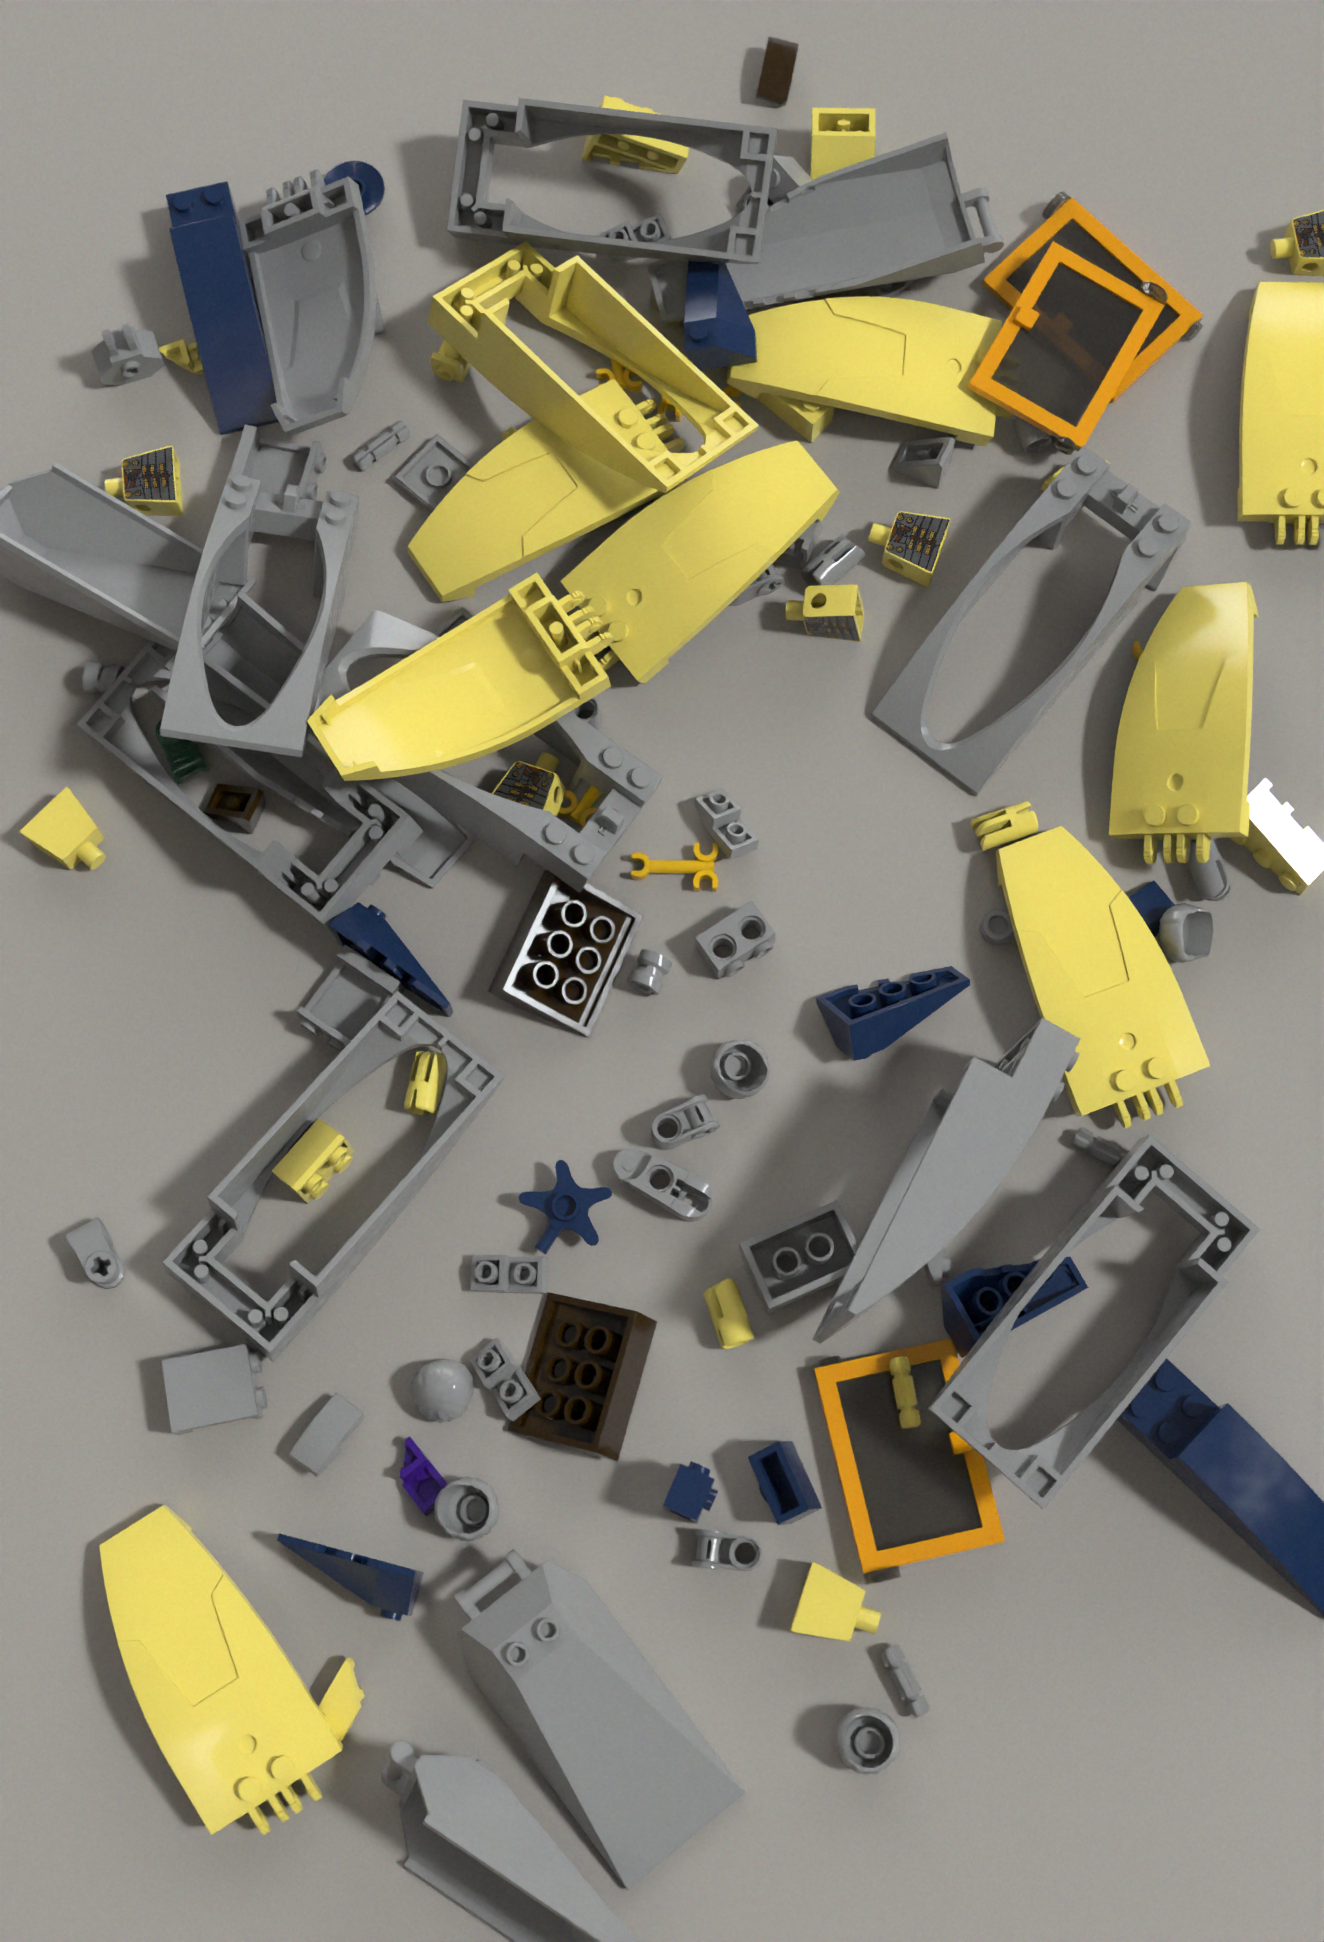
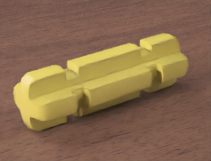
[889,1356,921,1429]

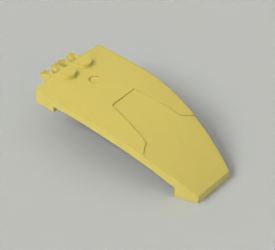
[1237,282,1324,545]
[726,296,1020,447]
[407,379,685,602]
[561,440,840,684]
[307,572,613,781]
[1109,582,1259,864]
[996,826,1210,1129]
[99,1504,343,1835]

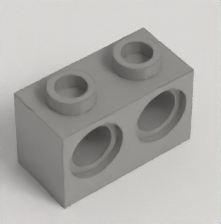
[695,901,775,979]

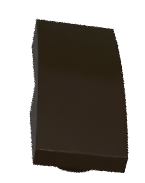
[755,36,799,105]

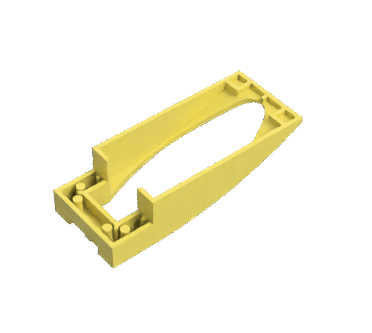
[428,241,759,493]

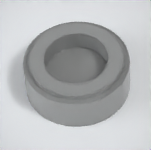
[979,909,1014,945]

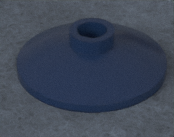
[324,161,385,215]

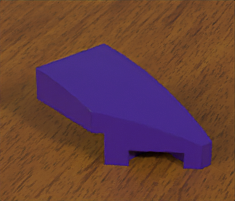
[399,1436,448,1516]

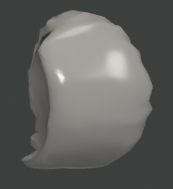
[1158,903,1213,963]
[710,1039,770,1099]
[411,1359,474,1423]
[434,1477,500,1542]
[835,1707,900,1774]

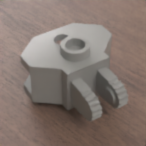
[92,323,164,386]

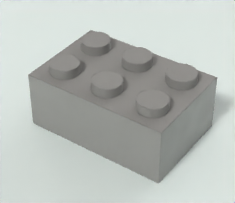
[739,1200,859,1314]

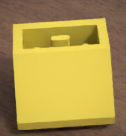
[810,108,876,180]
[272,1118,355,1204]

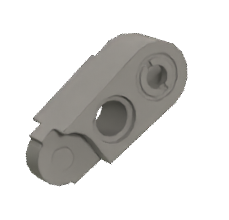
[613,1147,712,1222]

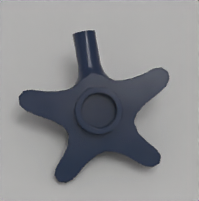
[518,1160,612,1255]

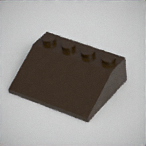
[488,870,644,1037]
[508,1292,657,1461]

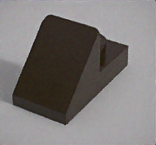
[203,783,266,833]

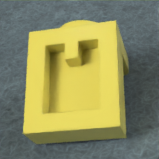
[430,339,471,383]

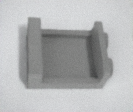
[229,425,327,500]
[296,945,404,1053]
[161,1344,267,1435]

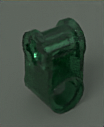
[155,719,209,785]

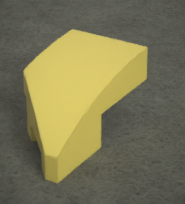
[158,339,204,375]
[318,1657,365,1742]

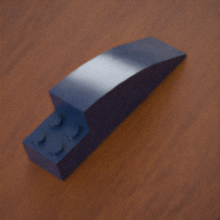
[166,181,279,435]
[1117,1358,1324,1616]

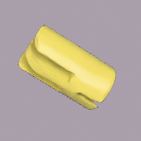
[970,801,1039,851]
[404,1051,447,1116]
[703,1278,754,1349]

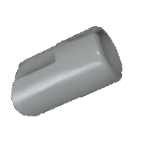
[802,534,865,586]
[1187,839,1231,901]

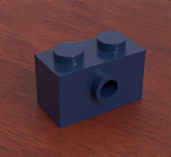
[748,1441,822,1525]
[663,1461,718,1524]

